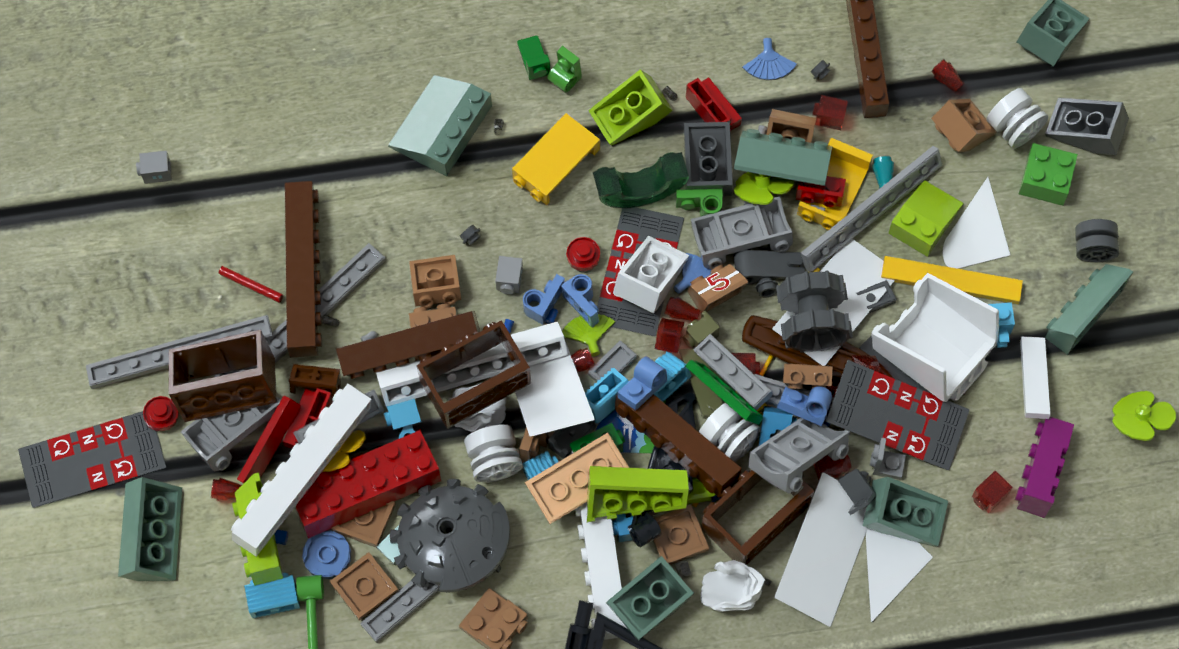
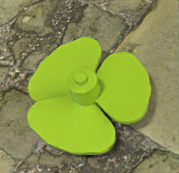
[734,172,794,205]
[1112,391,1176,441]

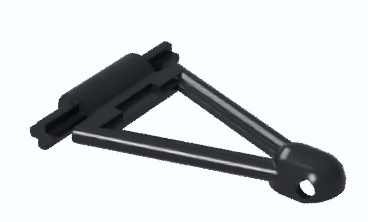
[565,600,663,649]

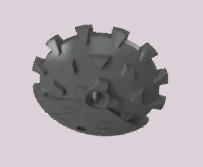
[390,479,510,593]

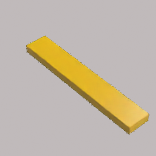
[881,256,1023,305]

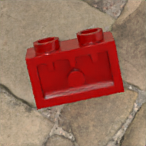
[796,176,846,208]

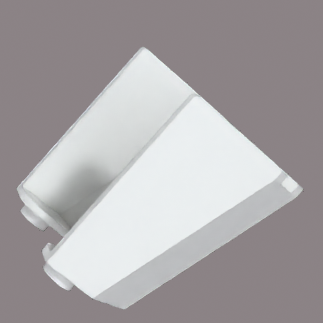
[871,273,999,402]

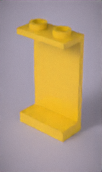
[512,113,600,205]
[797,138,873,230]

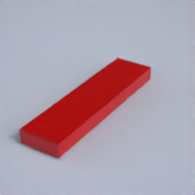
[237,396,301,483]

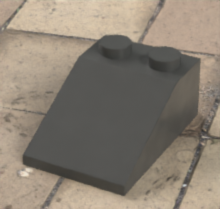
[1045,98,1129,155]
[684,122,733,196]

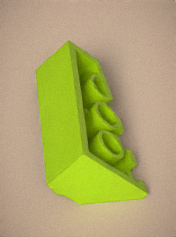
[587,466,689,522]
[232,473,283,586]

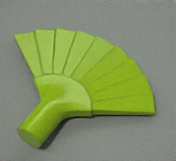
[562,314,615,357]

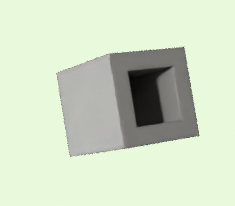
[136,151,172,184]
[495,256,523,294]

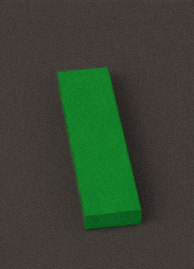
[685,360,763,424]

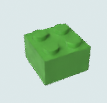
[1019,143,1078,206]

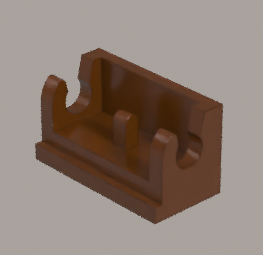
[289,364,341,397]

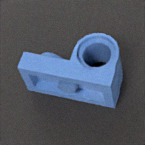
[523,274,565,325]
[561,274,599,327]
[618,356,667,410]
[777,386,832,426]

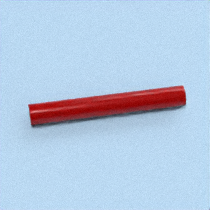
[218,266,283,303]

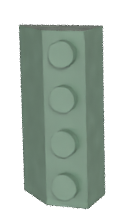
[734,129,833,186]
[1045,264,1133,355]
[118,477,182,581]

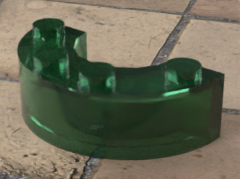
[592,152,689,208]

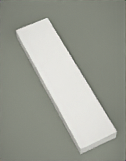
[1020,337,1050,419]

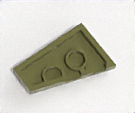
[679,349,727,419]

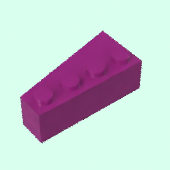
[1015,417,1074,518]

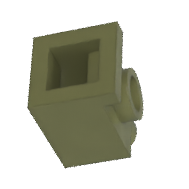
[682,311,720,349]

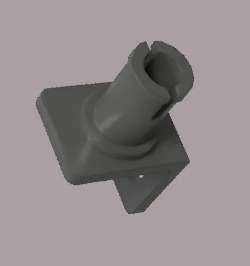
[838,469,876,515]

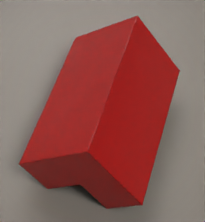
[686,77,742,131]
[283,388,334,449]

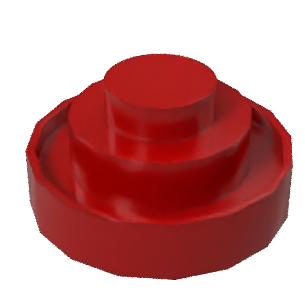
[566,237,600,271]
[143,396,179,431]

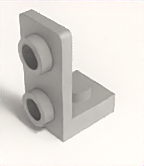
[870,438,906,480]

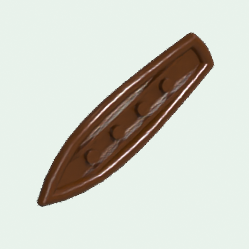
[742,315,893,381]

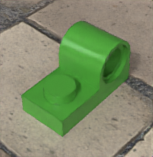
[547,45,582,93]
[676,189,723,216]

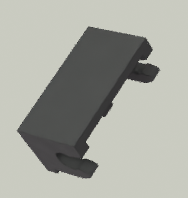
[548,420,596,459]

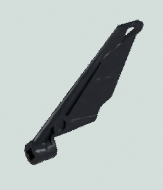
[628,392,696,548]

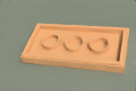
[525,433,629,524]

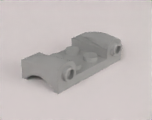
[691,196,793,269]
[181,396,281,471]
[749,418,850,493]

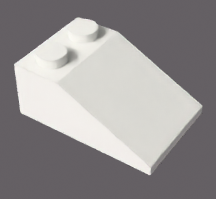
[613,236,689,313]

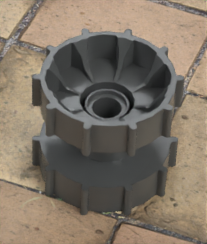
[776,270,853,353]

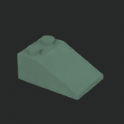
[1017,0,1090,66]
[862,477,948,547]
[606,556,694,641]

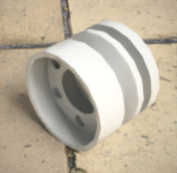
[986,88,1048,149]
[699,403,761,463]
[464,425,523,483]

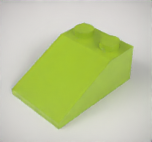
[588,69,673,146]
[888,180,964,257]

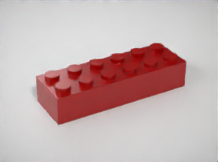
[294,430,441,538]

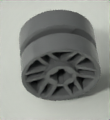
[1075,219,1119,262]

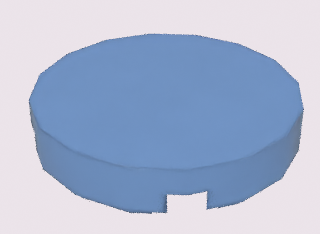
[302,531,351,579]

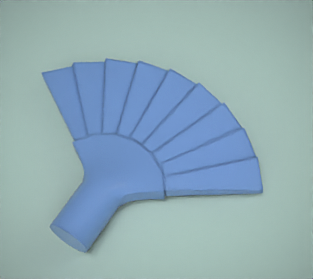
[742,38,797,80]
[674,253,712,294]

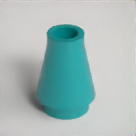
[872,156,894,189]

